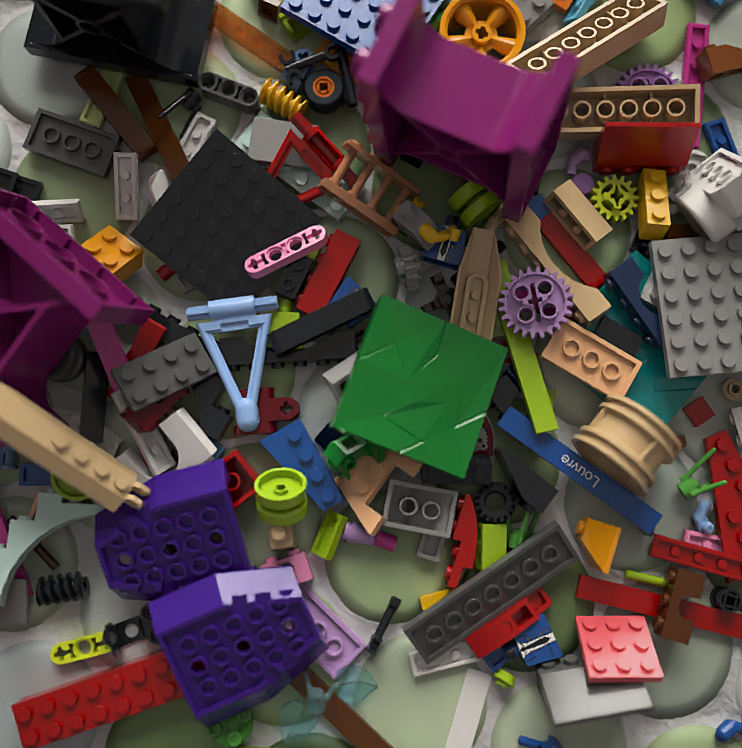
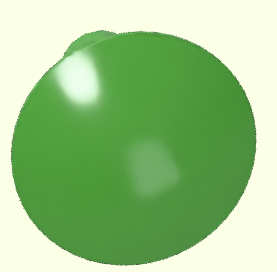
[207,708,254,748]

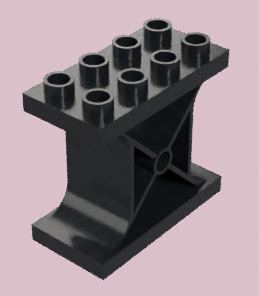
[24,0,218,88]

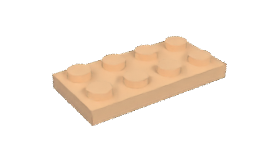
[539,317,643,396]

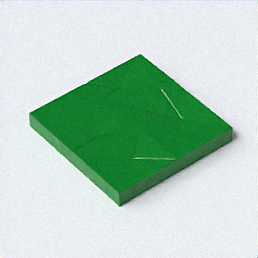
[329,294,508,479]

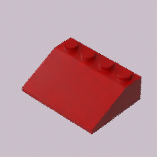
[592,122,701,176]

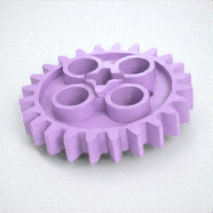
[498,266,574,341]

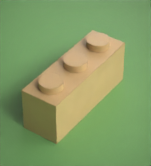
[543,179,613,252]

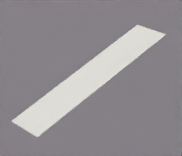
[445,667,492,748]

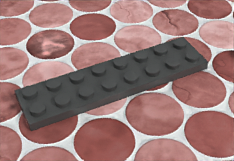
[401,521,580,665]

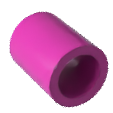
[373,530,398,552]

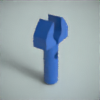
[518,735,563,748]

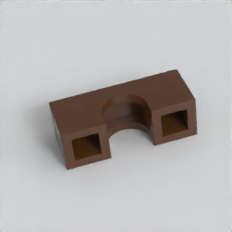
[652,565,706,645]

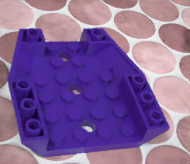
[95,458,257,601]
[149,565,328,727]

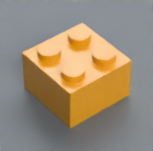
[81,225,143,282]

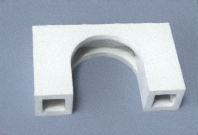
[116,407,217,492]

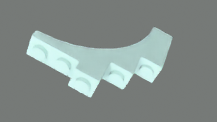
[0,489,105,607]

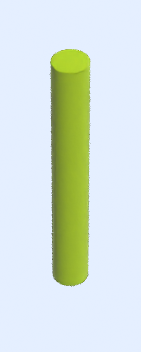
[624,569,666,588]

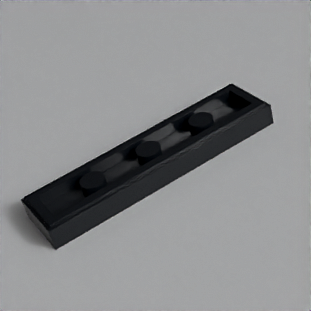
[79,351,109,443]

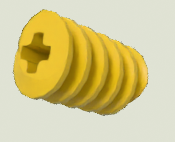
[259,78,309,122]

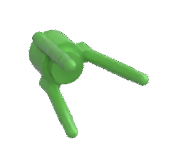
[677,448,727,500]
[506,511,540,548]

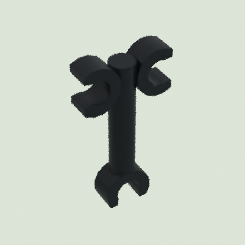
[279,43,339,86]
[365,596,402,656]

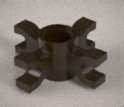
[420,272,455,319]

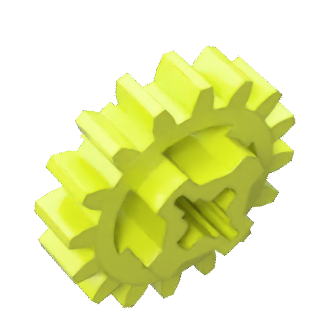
[589,174,639,224]

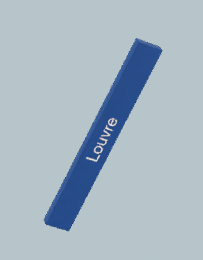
[496,406,663,535]

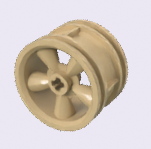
[571,394,682,497]

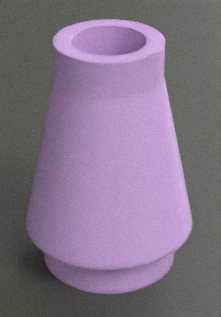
[341,521,376,546]

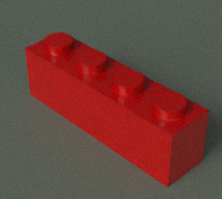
[295,229,361,315]

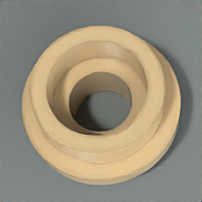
[721,378,742,401]

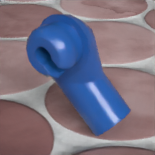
[715,719,742,743]

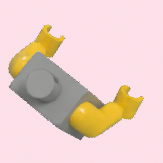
[392,196,462,252]

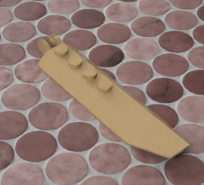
[450,227,502,341]
[0,383,151,513]

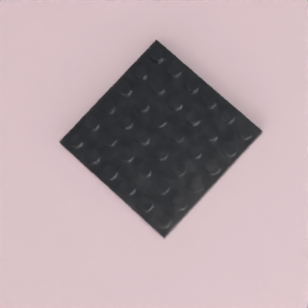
[130,128,322,301]

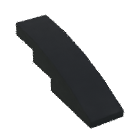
[0,168,44,201]

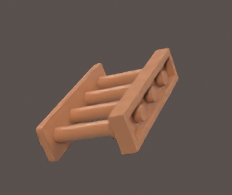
[316,139,421,238]

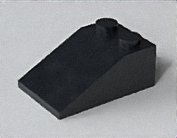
[494,447,559,513]

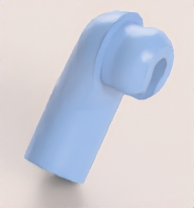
[693,499,714,534]

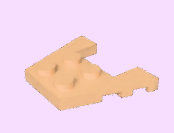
[335,450,422,536]

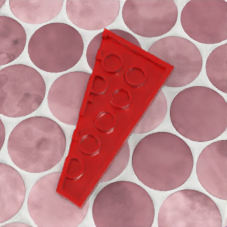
[703,429,742,584]

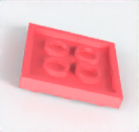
[574,615,663,683]

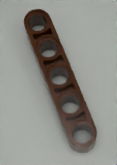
[73,64,158,163]

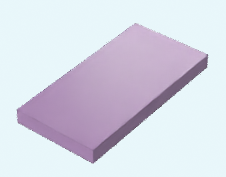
[282,582,367,680]

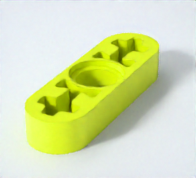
[50,631,111,665]

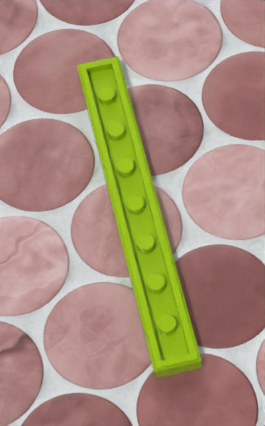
[497,259,559,435]

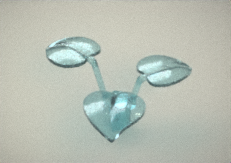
[278,665,378,743]

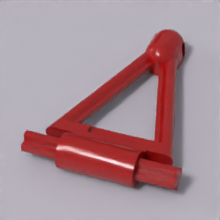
[267,111,358,204]

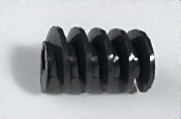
[35,571,90,607]

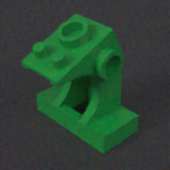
[323,434,386,480]

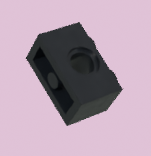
[274,250,315,304]

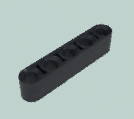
[267,287,376,357]

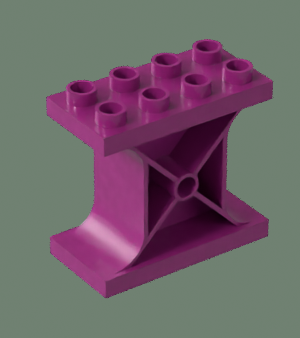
[351,0,581,223]
[0,189,154,449]

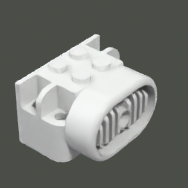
[673,148,742,242]

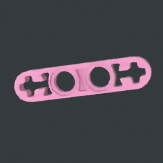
[244,225,328,279]

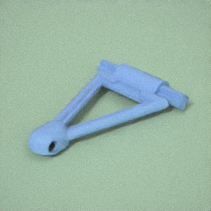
[186,295,279,432]

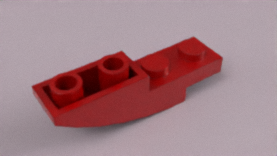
[443,493,477,589]
[464,586,553,659]

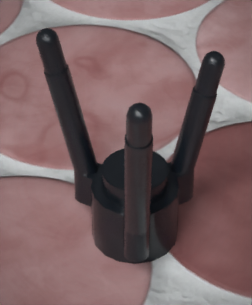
[157,87,202,139]

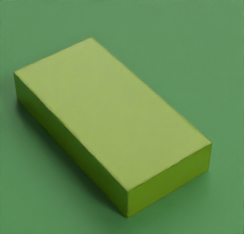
[311,509,348,561]

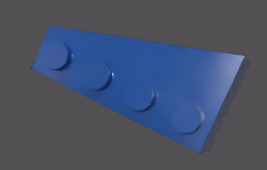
[259,419,345,511]

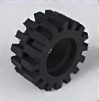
[475,481,516,523]

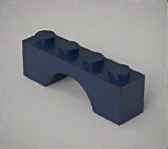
[602,257,663,350]

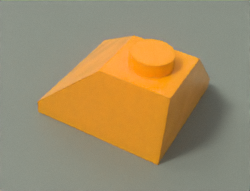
[575,516,622,574]

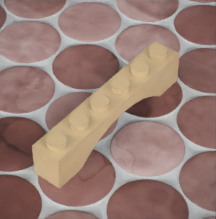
[504,206,611,328]

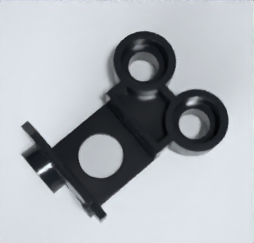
[103,603,159,657]

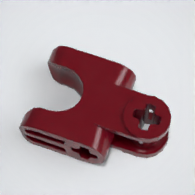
[233,387,300,436]

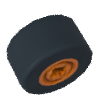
[304,69,344,114]

